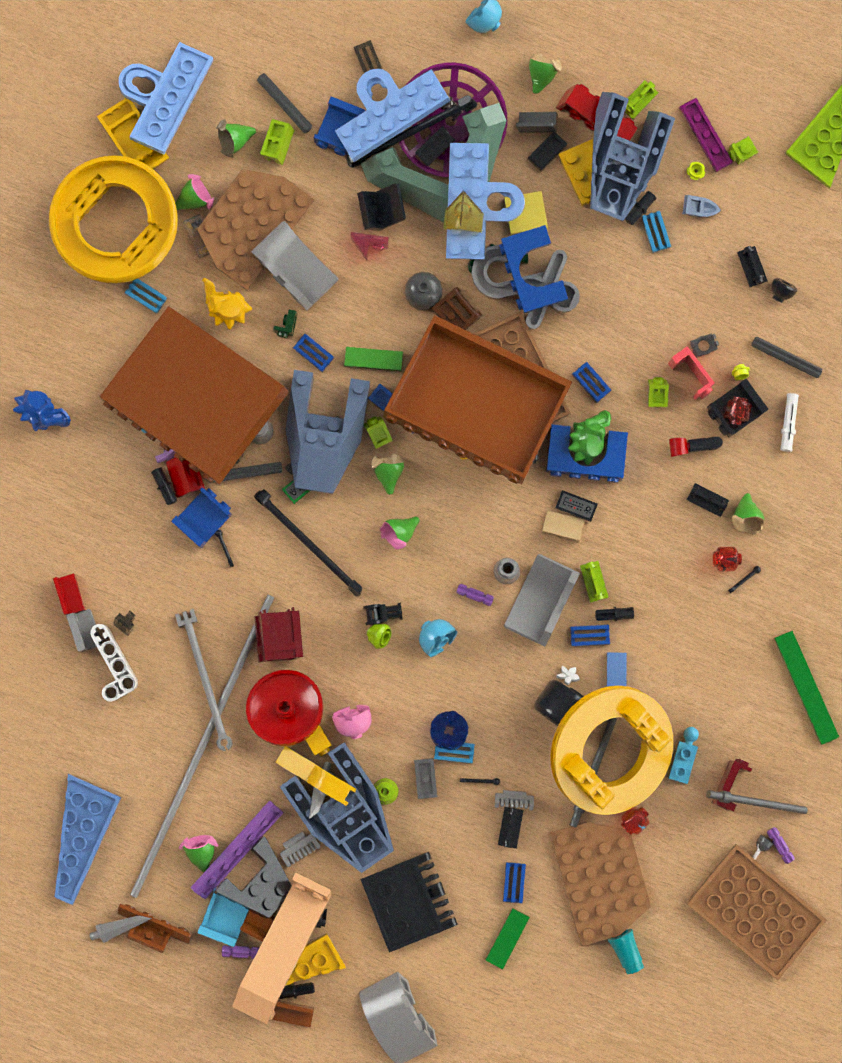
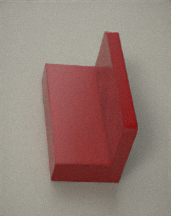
[166,457,205,498]
[53,573,86,615]

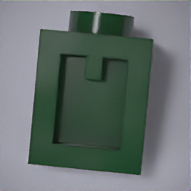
[273,309,298,338]

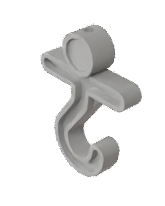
[471,245,580,330]

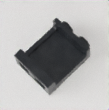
[707,379,768,438]

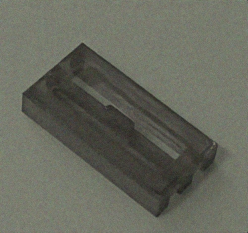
[353,40,382,73]

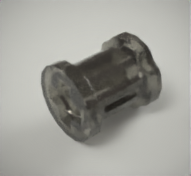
[440,97,464,122]

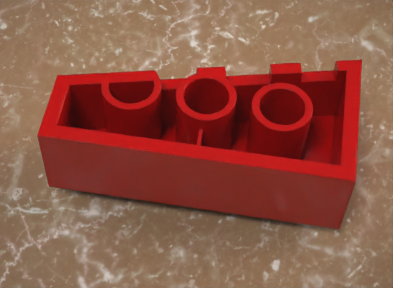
[556,84,638,141]

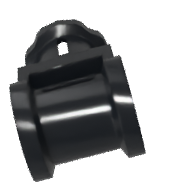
[363,602,403,625]

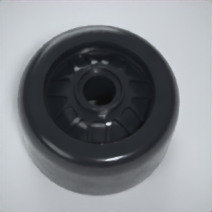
[534,679,584,726]

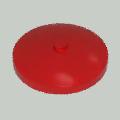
[246,670,324,746]

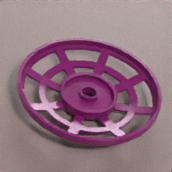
[399,62,508,177]

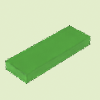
[344,347,403,371]

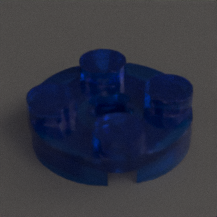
[430,711,469,751]

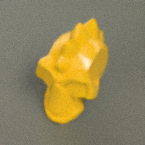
[202,278,252,330]

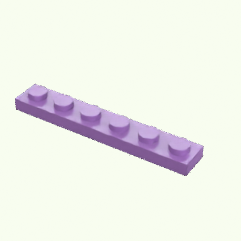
[191,800,284,899]

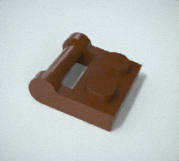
[432,287,482,330]

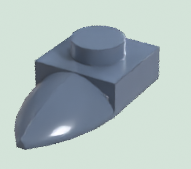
[682,195,721,217]

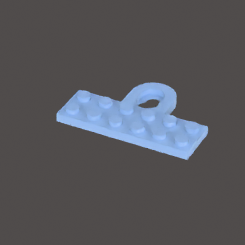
[119,42,213,155]
[335,69,451,162]
[446,143,525,260]

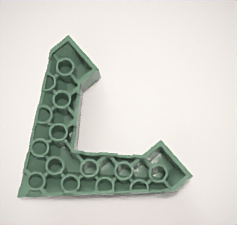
[361,103,507,224]

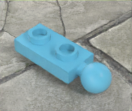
[668,727,699,784]

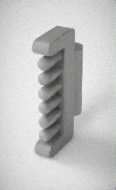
[495,790,534,811]
[280,831,320,867]

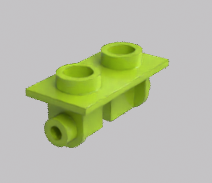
[625,80,659,119]
[580,561,609,603]

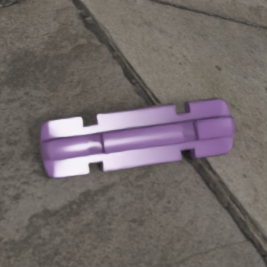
[457,584,494,606]
[767,827,795,864]
[222,945,259,959]

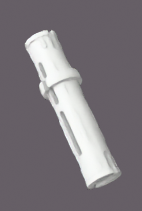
[780,393,799,452]

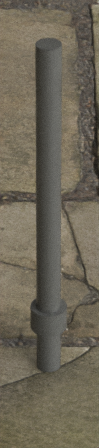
[569,718,617,827]
[706,790,808,814]

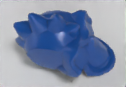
[13,390,71,431]

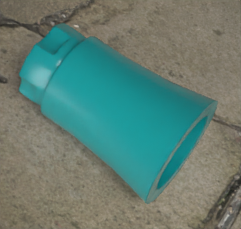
[608,929,644,975]

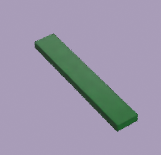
[774,630,839,745]

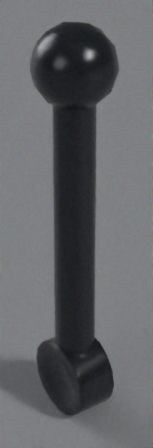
[215,530,234,567]
[728,566,761,594]
[460,778,500,786]

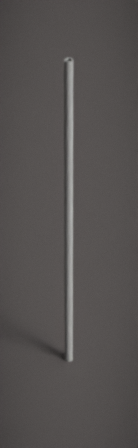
[130,595,275,898]

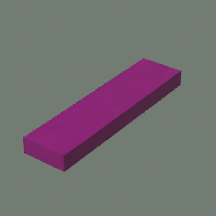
[679,98,733,172]

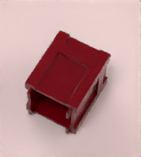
[254,607,303,663]

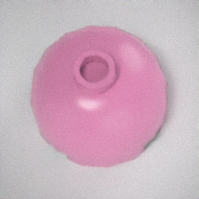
[332,705,372,739]

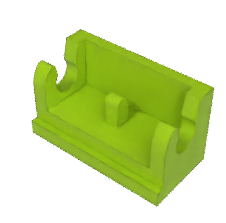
[260,119,295,165]

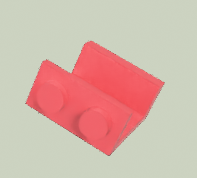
[668,346,715,400]

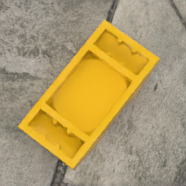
[97,98,170,169]

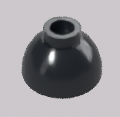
[772,278,797,303]

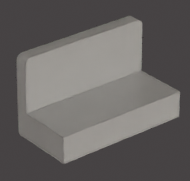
[66,609,102,652]

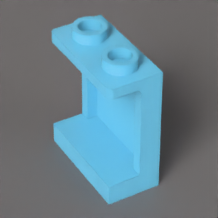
[198,888,249,947]

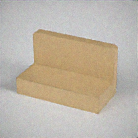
[542,511,584,542]

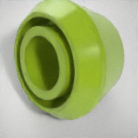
[367,624,392,649]
[374,778,398,805]

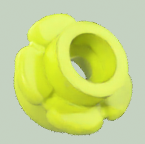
[687,162,705,180]
[732,364,750,381]

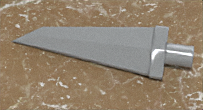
[309,762,335,819]
[90,915,152,943]

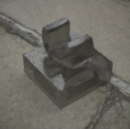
[113,611,136,636]

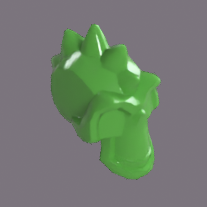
[568,410,611,465]

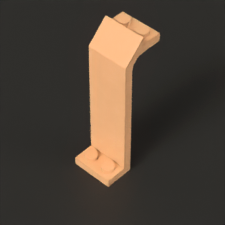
[232,873,331,1024]

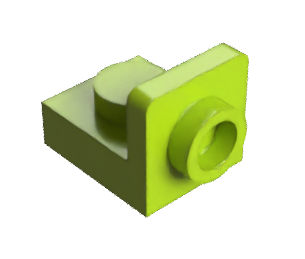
[728,136,758,165]
[648,377,669,407]
[364,416,393,449]

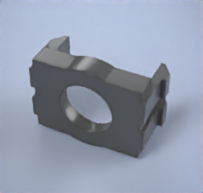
[690,333,719,358]

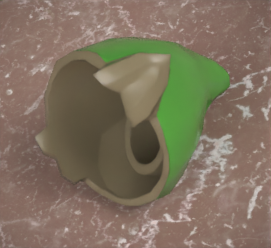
[216,119,256,158]

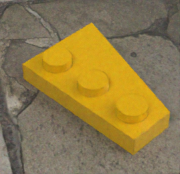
[558,139,593,206]

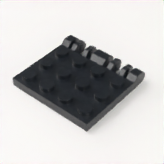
[360,852,458,953]

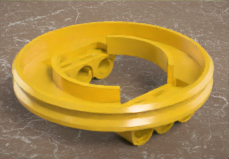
[49,156,178,283]
[550,686,673,815]

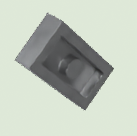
[414,758,437,799]

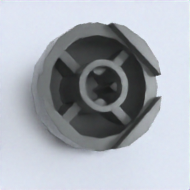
[405,272,442,311]

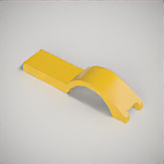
[275,746,356,806]

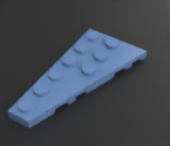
[55,774,122,905]

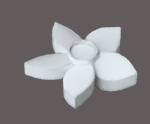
[556,666,580,686]

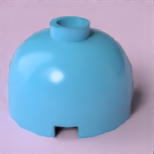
[466,0,502,33]
[419,619,458,657]

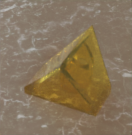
[444,190,484,233]

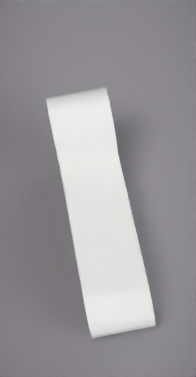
[90,624,138,702]

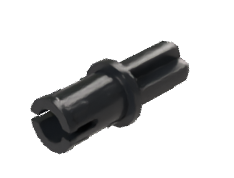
[625,191,657,225]
[151,467,177,505]
[595,607,634,622]
[278,982,315,1000]

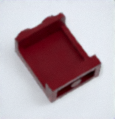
[711,759,752,812]

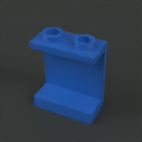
[314,96,366,156]
[171,487,232,548]

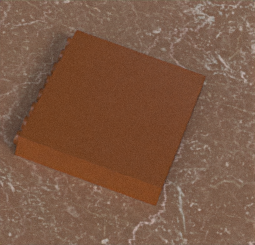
[99,306,289,484]
[383,315,572,485]

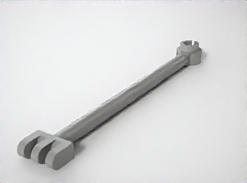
[175,609,233,751]

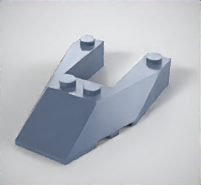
[590,92,675,221]
[286,370,370,494]
[280,742,394,873]

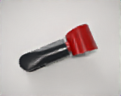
[669,437,723,457]

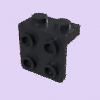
[357,183,406,231]

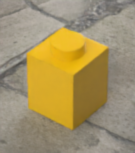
[306,726,332,757]

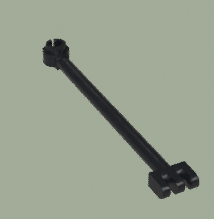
[346,95,477,168]
[254,489,362,596]

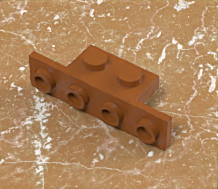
[117,904,192,953]

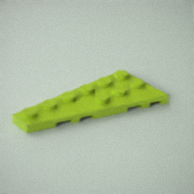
[785,85,842,189]

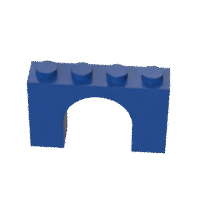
[499,225,568,314]
[546,424,628,483]

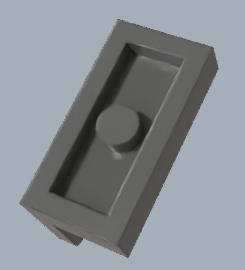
[516,112,558,133]

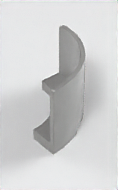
[251,221,339,310]
[504,554,580,647]
[359,972,438,1063]

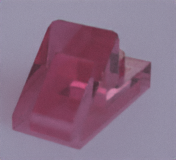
[351,232,389,260]

